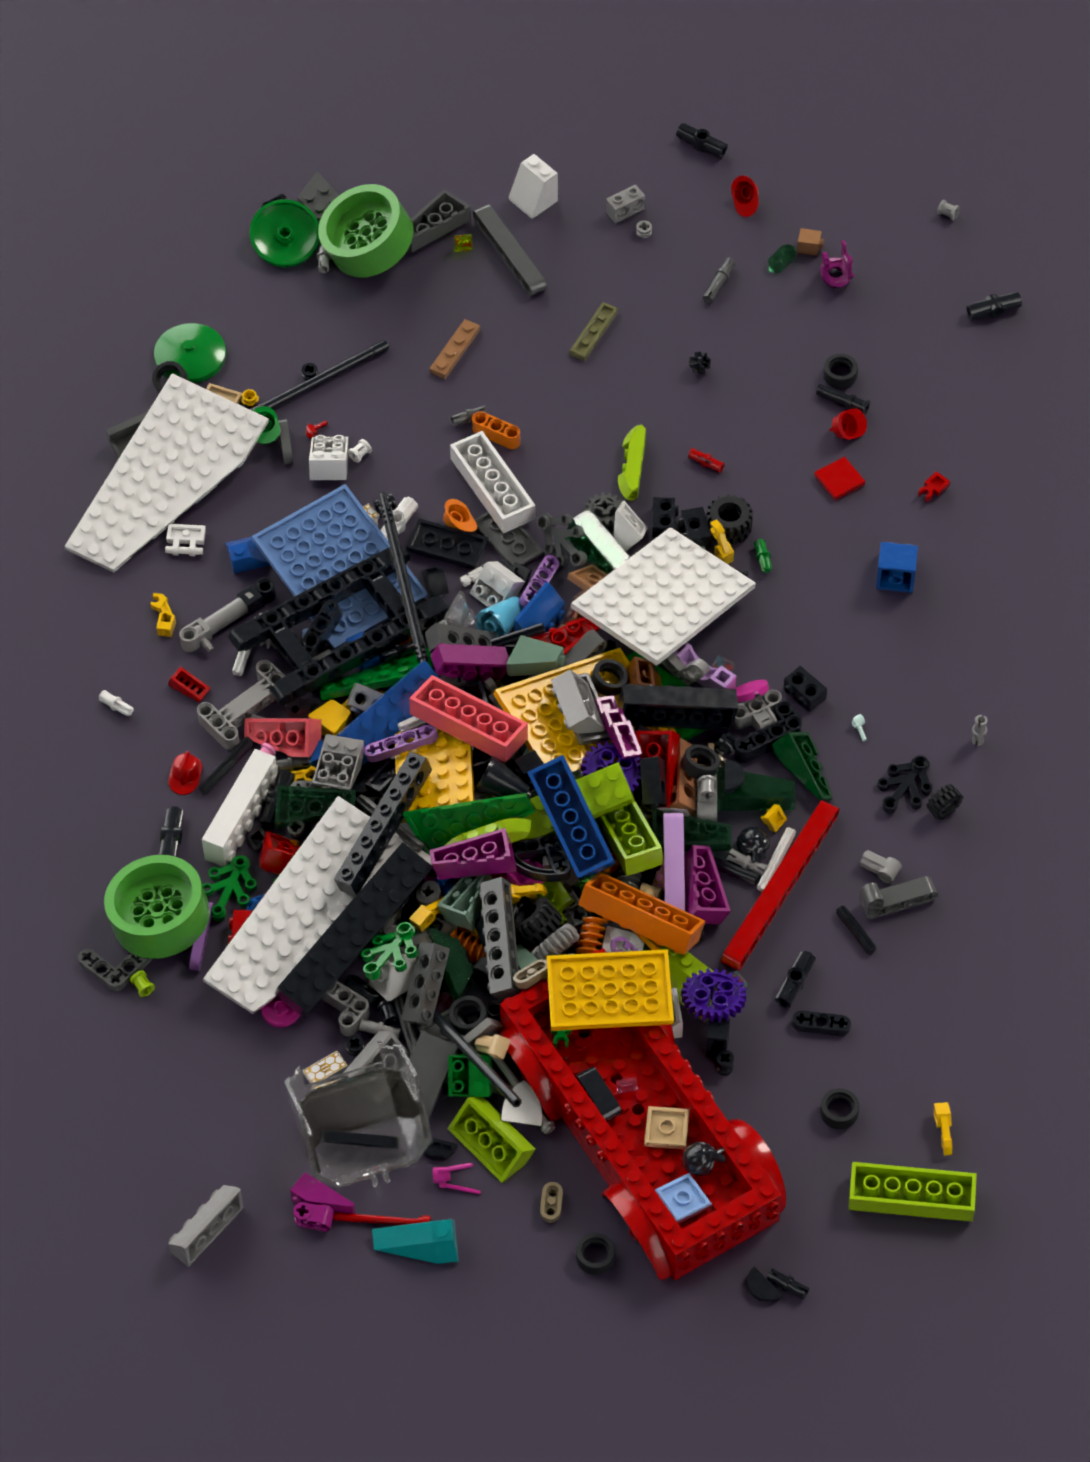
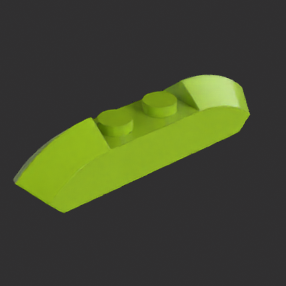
[618,424,646,501]
[444,818,532,846]

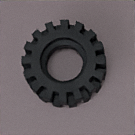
[926,784,963,820]

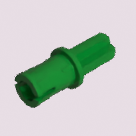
[754,539,772,573]

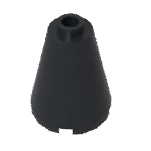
[475,756,532,797]

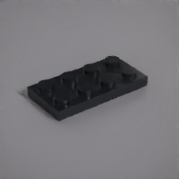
[406,518,489,570]

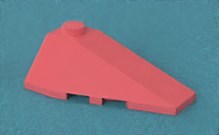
[244,718,321,757]

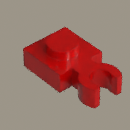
[918,471,951,502]

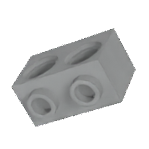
[606,184,645,224]
[346,683,383,714]

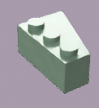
[437,874,492,931]

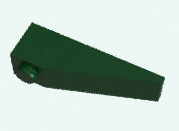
[772,732,833,801]

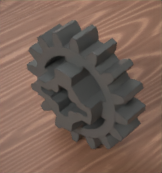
[585,492,623,529]

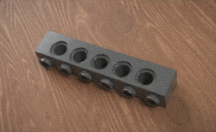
[479,877,521,1000]

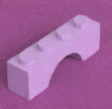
[674,642,736,689]

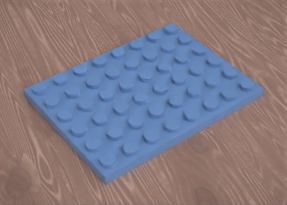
[252,484,428,650]

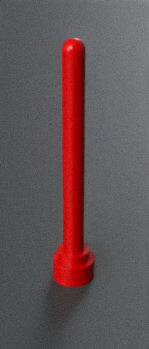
[333,1212,432,1226]

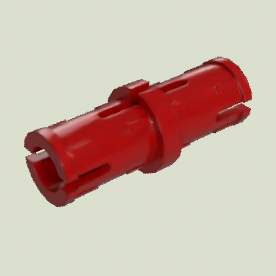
[688,448,725,473]

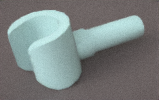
[852,714,867,742]

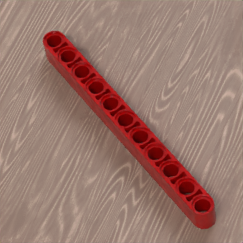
[721,800,840,971]

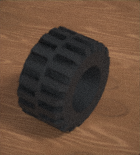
[706,494,753,545]
[514,897,562,949]

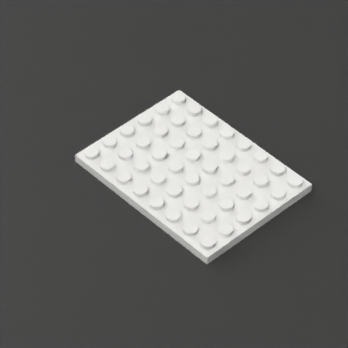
[571,528,756,666]

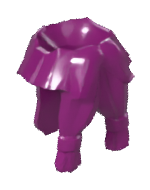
[819,240,854,288]

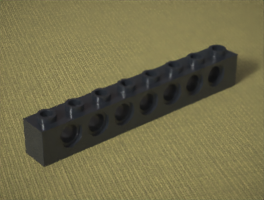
[334,752,432,896]

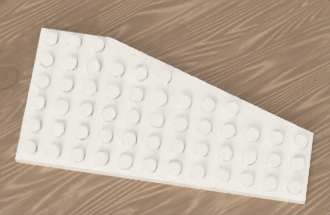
[65,374,269,573]
[203,796,432,1014]

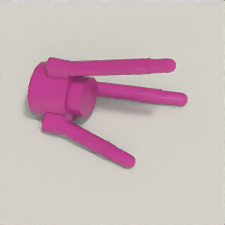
[433,1163,481,1194]

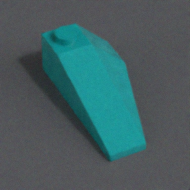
[372,1219,459,1264]

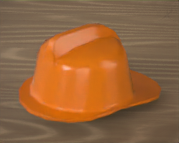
[443,499,477,532]

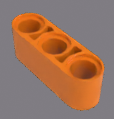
[472,412,521,449]

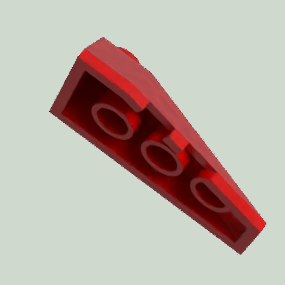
[530,617,600,655]
[259,831,301,873]

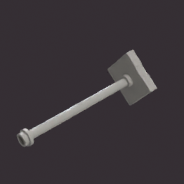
[463,1017,556,1135]

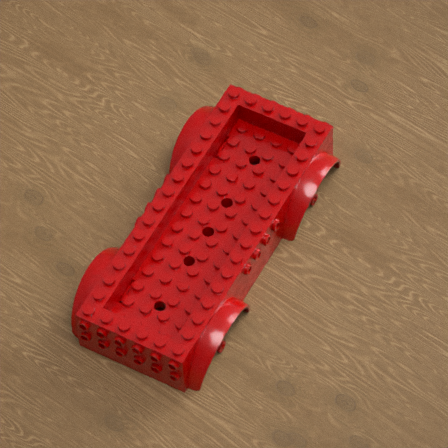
[498,948,786,1281]

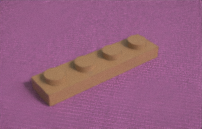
[429,319,480,379]

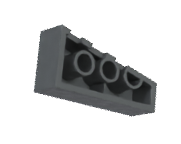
[408,189,471,253]

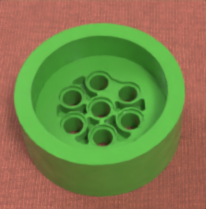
[318,184,414,277]
[104,855,210,958]

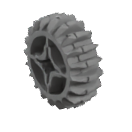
[531,923,580,960]

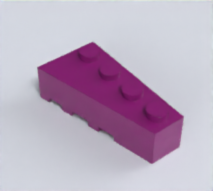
[430,643,509,686]
[429,828,517,880]
[684,845,731,925]

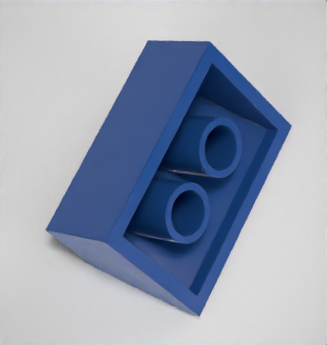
[514,581,566,635]

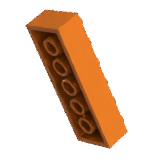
[578,872,705,955]

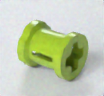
[130,970,155,997]

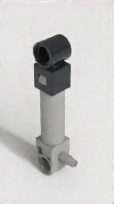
[179,578,275,652]

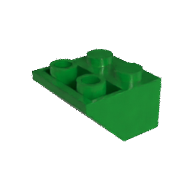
[448,1053,492,1097]

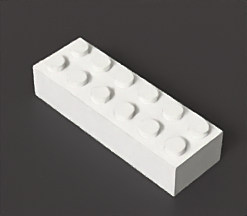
[450,431,536,533]
[202,749,278,867]

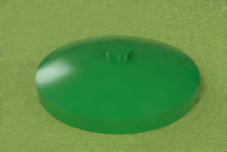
[250,199,320,268]
[154,323,226,383]

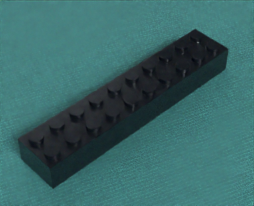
[274,842,433,1019]

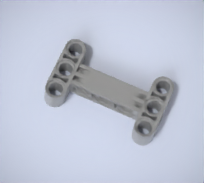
[197,660,298,751]

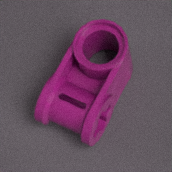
[293,1202,335,1232]

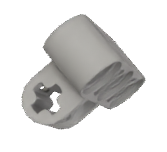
[732,689,782,731]
[697,774,717,824]

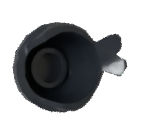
[737,827,770,862]
[682,1142,726,1176]

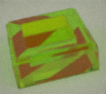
[454,234,473,252]

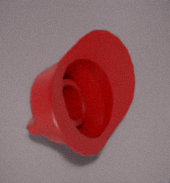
[731,175,759,217]
[829,408,867,440]
[168,751,202,795]

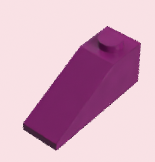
[290,1172,356,1214]

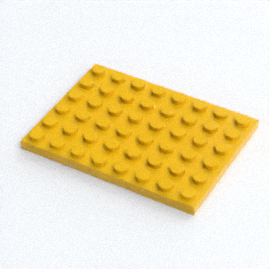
[493,648,677,772]

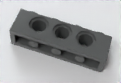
[425,623,498,653]
[401,942,450,1027]

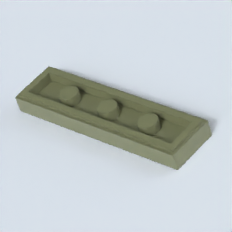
[569,302,618,361]

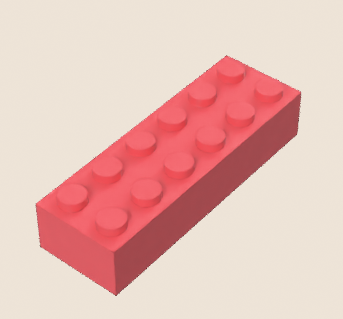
[409,675,528,763]

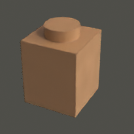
[797,228,824,256]

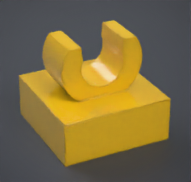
[760,804,787,832]

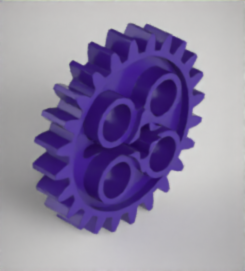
[580,741,641,795]
[681,968,747,1023]

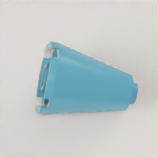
[476,596,524,637]

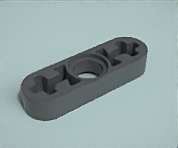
[278,419,293,465]

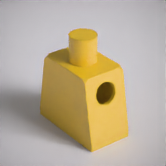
[308,700,353,737]

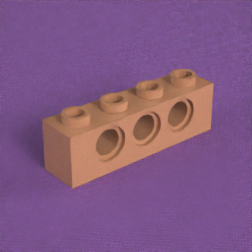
[670,738,697,814]

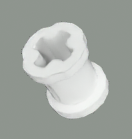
[348,439,372,463]

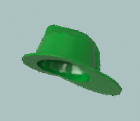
[253,406,280,444]

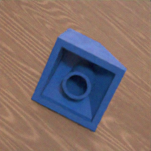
[225,537,270,574]

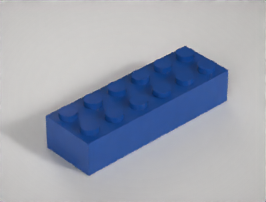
[336,660,441,765]
[528,755,616,881]

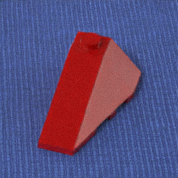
[635,730,680,808]

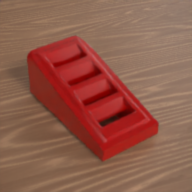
[168,666,211,703]

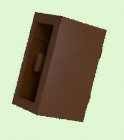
[626,656,662,686]

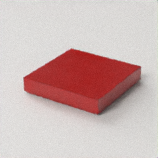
[814,456,865,501]

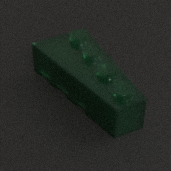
[653,808,732,852]

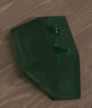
[428,928,474,1001]

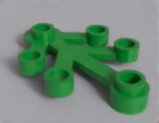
[203,855,257,922]
[361,922,418,980]

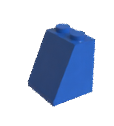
[876,542,918,593]

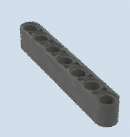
[472,204,547,296]

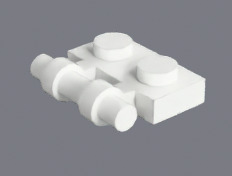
[165,524,206,556]

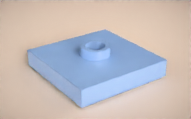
[655,1173,712,1224]

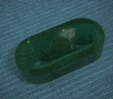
[768,244,796,273]

